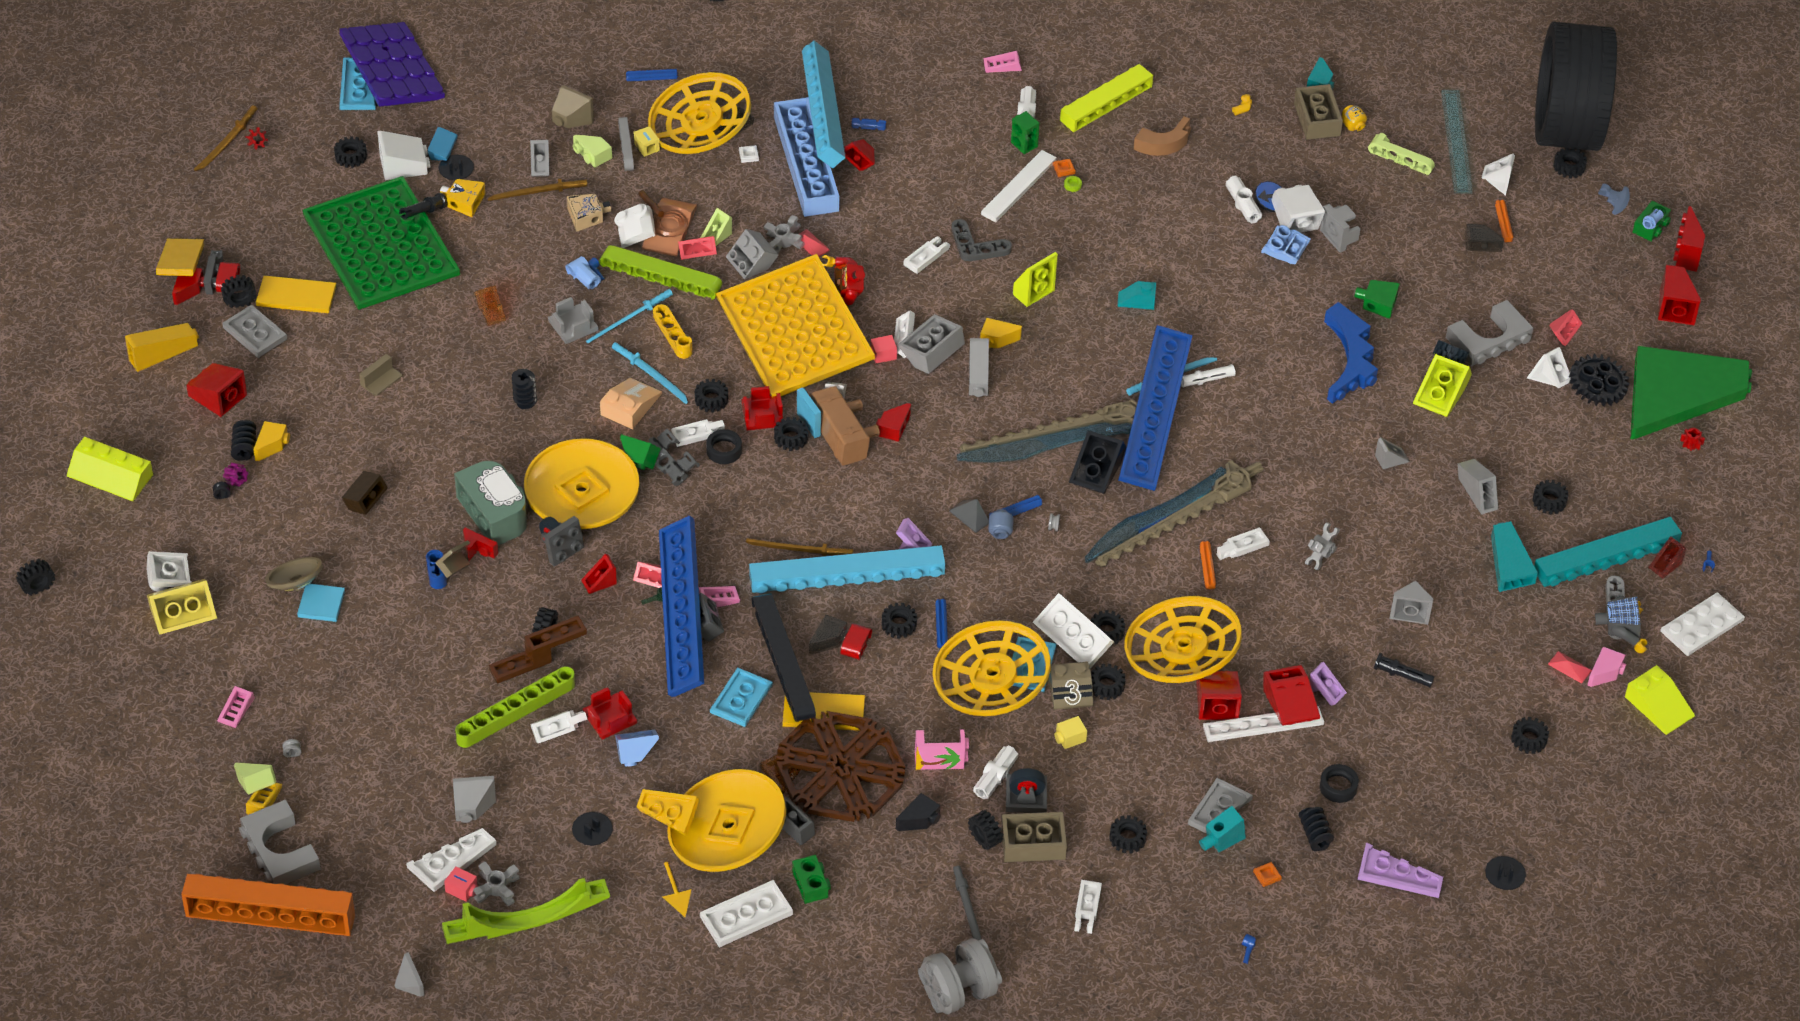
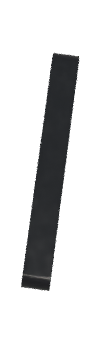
[751,593,816,722]

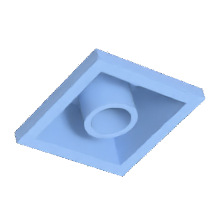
[615,729,659,766]

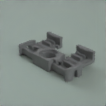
[648,429,700,486]

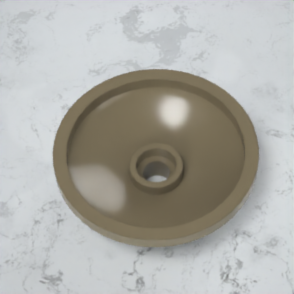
[265,557,323,591]

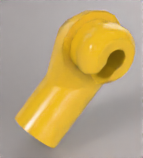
[1232,94,1252,116]

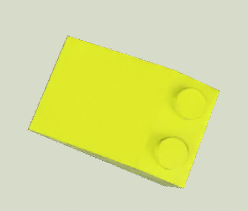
[1013,252,1058,307]
[1413,354,1472,417]
[1625,665,1695,735]

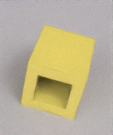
[634,126,660,157]
[1054,716,1087,749]

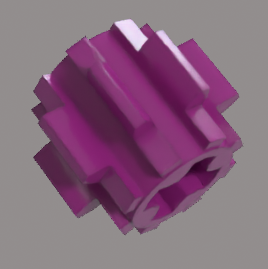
[223,463,248,487]

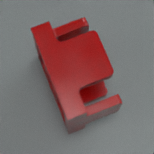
[741,386,783,431]
[583,687,637,740]

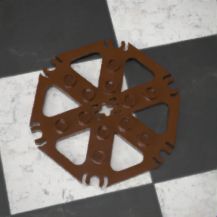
[775,711,906,822]

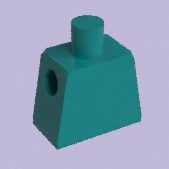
[1199,806,1246,852]

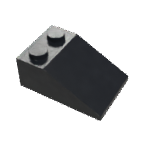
[1069,430,1126,494]

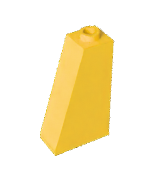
[125,323,199,372]

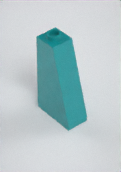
[1491,521,1538,592]

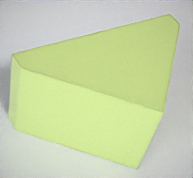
[700,208,732,246]
[234,763,276,794]

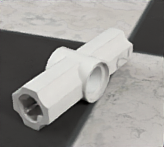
[1017,86,1036,118]
[1226,176,1262,224]
[973,745,1018,799]

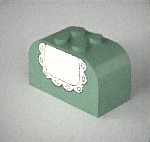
[454,461,527,545]

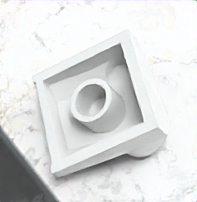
[614,204,655,248]
[147,551,191,592]

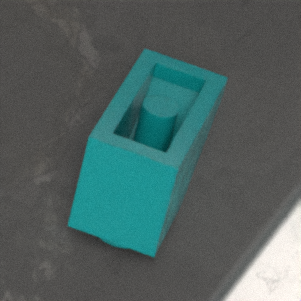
[1307,57,1335,90]
[1117,281,1156,310]

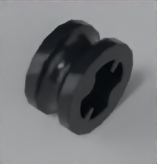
[212,481,231,499]

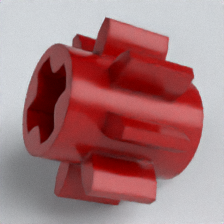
[245,127,268,150]
[1680,428,1705,451]

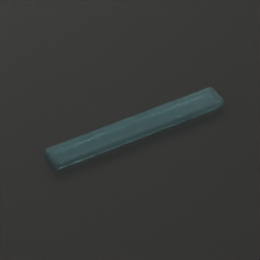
[1441,90,1472,194]

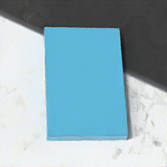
[1012,636,1056,692]
[710,667,773,727]

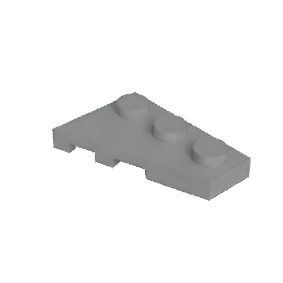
[1188,778,1253,833]

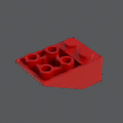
[1673,206,1705,272]
[1263,665,1320,726]

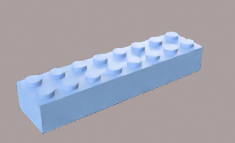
[774,97,840,217]

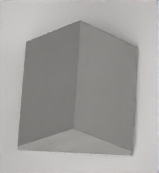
[1389,581,1433,625]

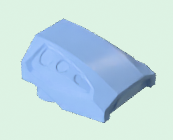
[1261,225,1311,264]

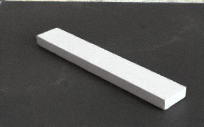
[981,150,1057,222]
[1203,706,1324,742]

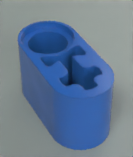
[426,550,447,589]

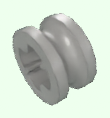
[1048,513,1060,531]
[282,739,301,758]

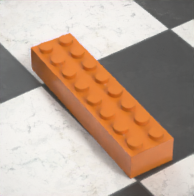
[181,874,355,936]

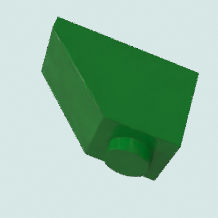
[620,434,661,471]

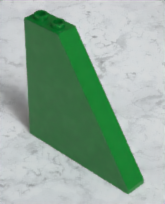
[1630,346,1752,439]

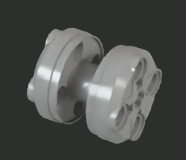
[918,938,1002,1014]

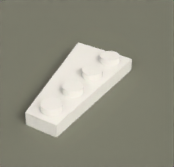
[406,828,496,892]

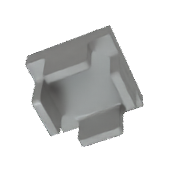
[1320,204,1360,253]
[548,297,598,344]

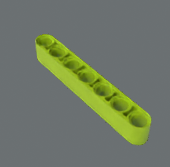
[599,245,723,300]
[455,667,575,748]

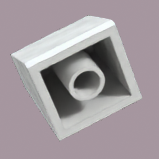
[377,131,430,180]
[1271,185,1325,233]

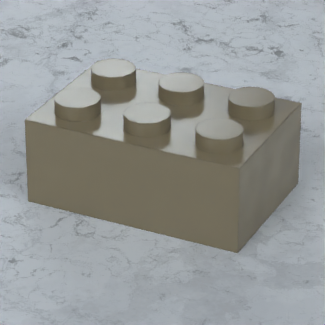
[1294,84,1343,140]
[1001,812,1067,862]

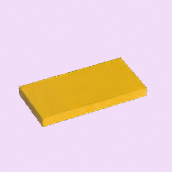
[156,239,204,276]
[256,276,336,313]
[783,692,865,731]

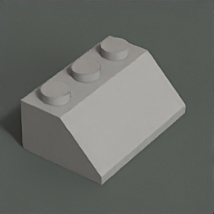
[898,314,965,374]

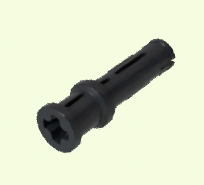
[399,193,447,219]
[1374,653,1435,688]

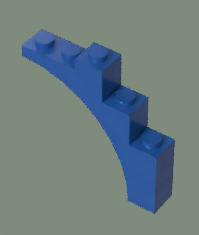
[1324,302,1378,404]

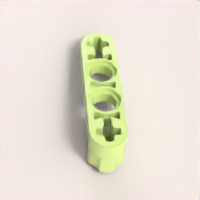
[1368,133,1435,175]

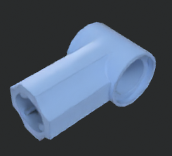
[565,256,601,289]

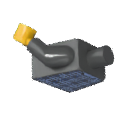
[1595,596,1647,653]

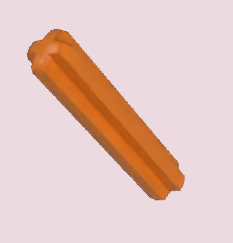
[1495,200,1513,242]
[1200,541,1216,590]

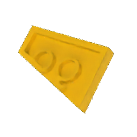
[637,789,700,836]

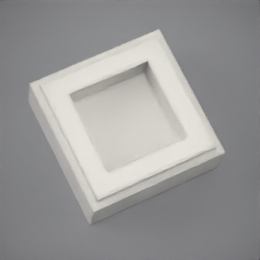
[739,145,759,163]

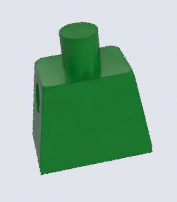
[1354,280,1400,319]

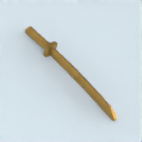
[194,105,257,171]
[487,179,587,201]
[746,538,854,557]

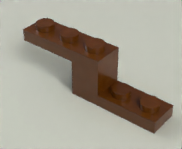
[489,615,587,684]

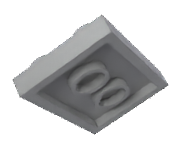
[222,305,287,358]

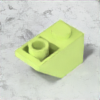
[573,135,612,167]

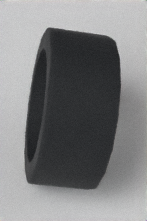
[706,429,742,464]
[1319,764,1359,803]

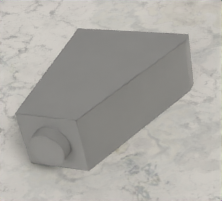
[969,338,989,397]
[1458,459,1498,514]

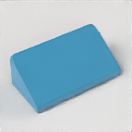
[427,127,458,160]

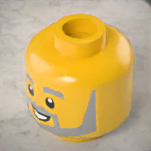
[1341,105,1367,131]

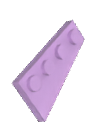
[1358,843,1443,898]

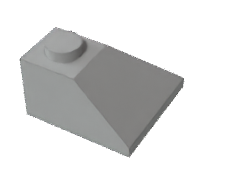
[453,776,496,823]

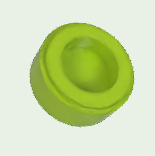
[1064,176,1082,192]

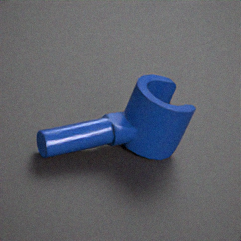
[588,257,605,281]
[1702,551,1715,573]
[1242,934,1256,964]

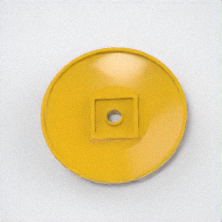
[524,439,639,529]
[667,769,786,872]

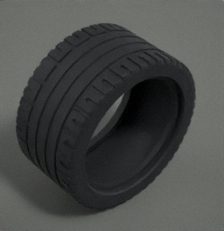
[1535,21,1617,151]

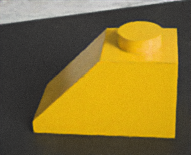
[980,318,1022,349]
[253,421,290,461]

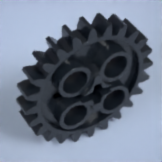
[1569,354,1630,407]

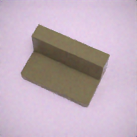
[359,354,402,396]
[436,540,470,578]

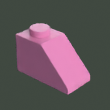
[1588,647,1627,687]

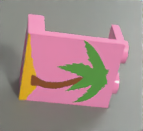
[915,729,969,770]

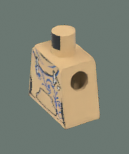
[567,194,611,232]

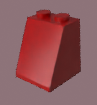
[1658,265,1701,325]
[186,363,247,417]
[1196,671,1242,720]

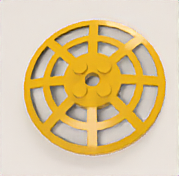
[648,72,751,154]
[1124,596,1242,683]
[933,621,1051,716]

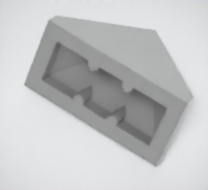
[395,952,424,997]

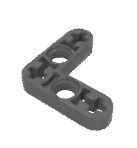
[951,219,1012,261]

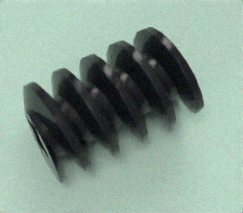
[511,369,537,409]
[231,420,257,461]
[1298,807,1334,852]

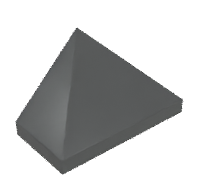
[949,499,989,533]

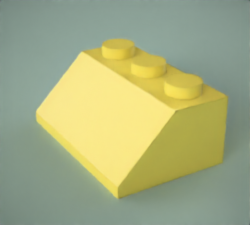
[147,579,217,635]

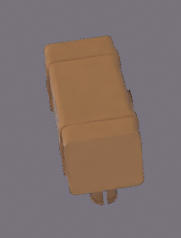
[811,386,880,466]

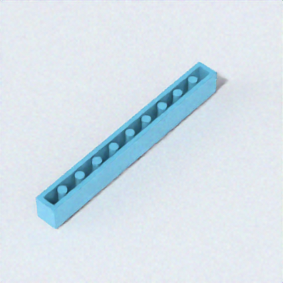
[802,41,845,168]
[749,545,945,594]

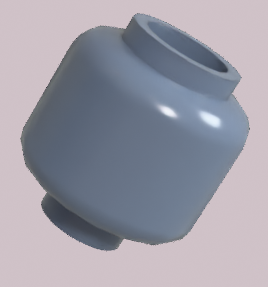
[988,509,1014,539]

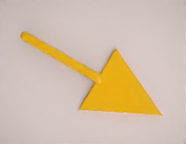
[663,862,692,917]

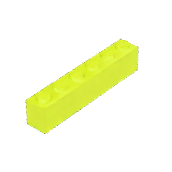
[1060,64,1153,132]

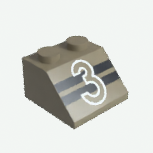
[1048,662,1093,710]

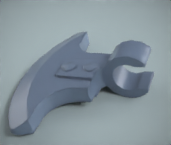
[1598,184,1630,215]

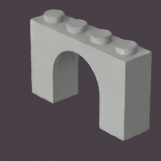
[1446,300,1533,366]
[239,799,321,884]

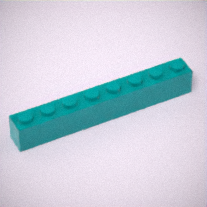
[1534,517,1682,587]

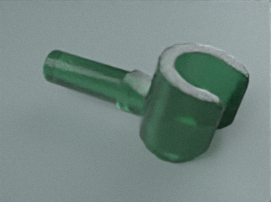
[641,587,663,605]

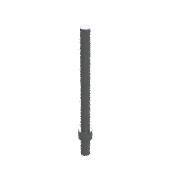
[953,866,982,940]

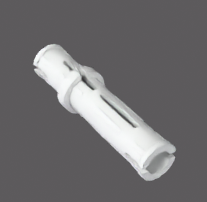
[1181,364,1236,388]

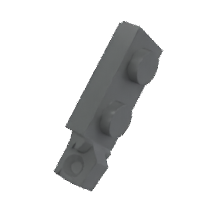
[203,250,223,295]

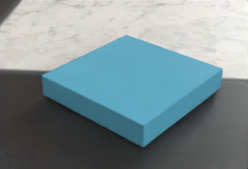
[797,387,821,438]
[297,584,345,622]

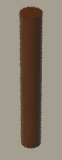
[638,190,664,217]

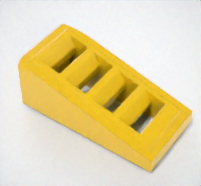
[246,783,282,815]

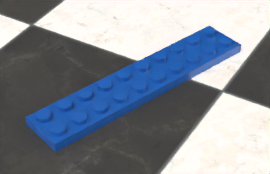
[1118,325,1193,491]
[659,516,704,697]

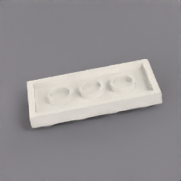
[1661,592,1745,656]
[1033,593,1114,668]
[700,880,793,948]

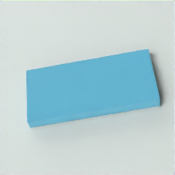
[340,58,376,110]

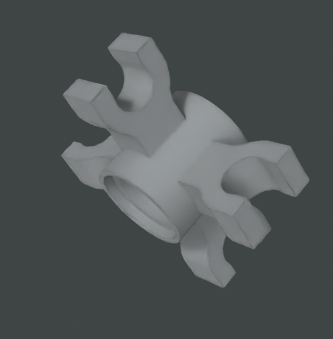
[764,215,805,254]
[1305,522,1341,570]
[473,861,520,906]

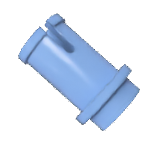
[1643,209,1664,229]

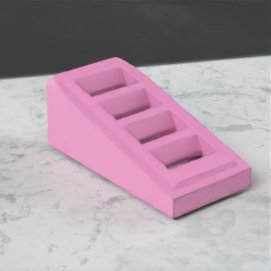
[983,51,1022,73]
[699,586,740,607]
[217,686,255,728]

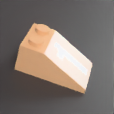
[600,378,662,429]

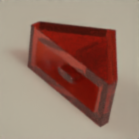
[1648,536,1686,578]

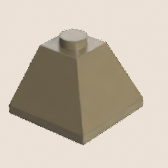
[552,85,594,128]

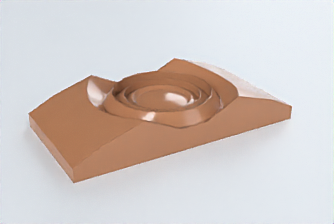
[642,198,697,257]

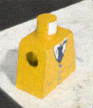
[440,179,485,217]

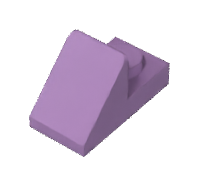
[896,518,932,549]
[1310,662,1347,706]

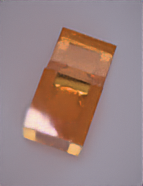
[474,285,506,326]

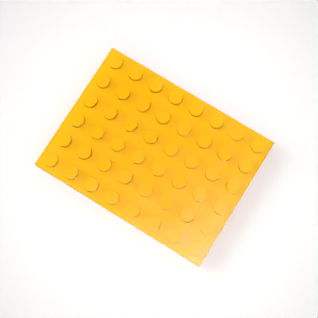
[716,254,875,397]

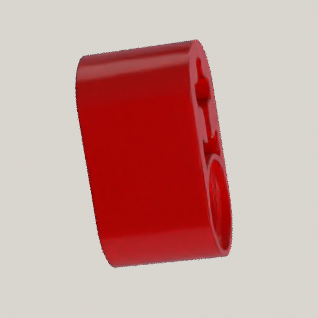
[216,262,240,293]
[840,623,872,660]

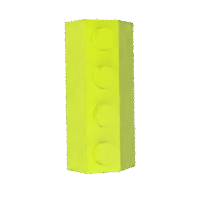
[67,437,153,501]

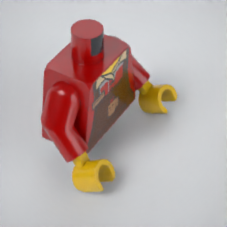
[822,255,865,306]

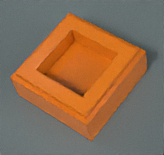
[1053,159,1075,177]
[1253,862,1282,887]

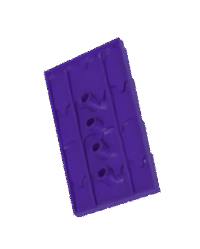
[339,22,445,107]

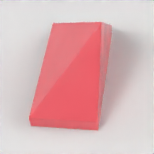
[799,229,830,257]
[678,236,717,260]
[1549,309,1583,346]
[633,562,662,589]
[1548,651,1592,684]

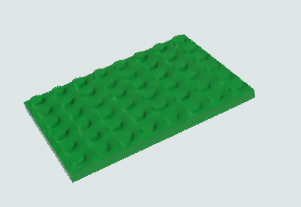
[302,176,460,310]

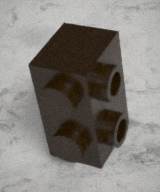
[341,471,388,515]

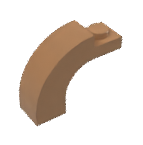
[1134,116,1191,156]

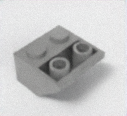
[726,229,779,279]

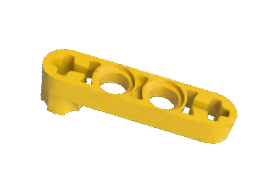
[653,304,692,359]

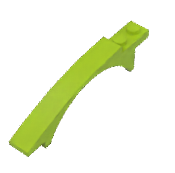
[442,878,610,944]

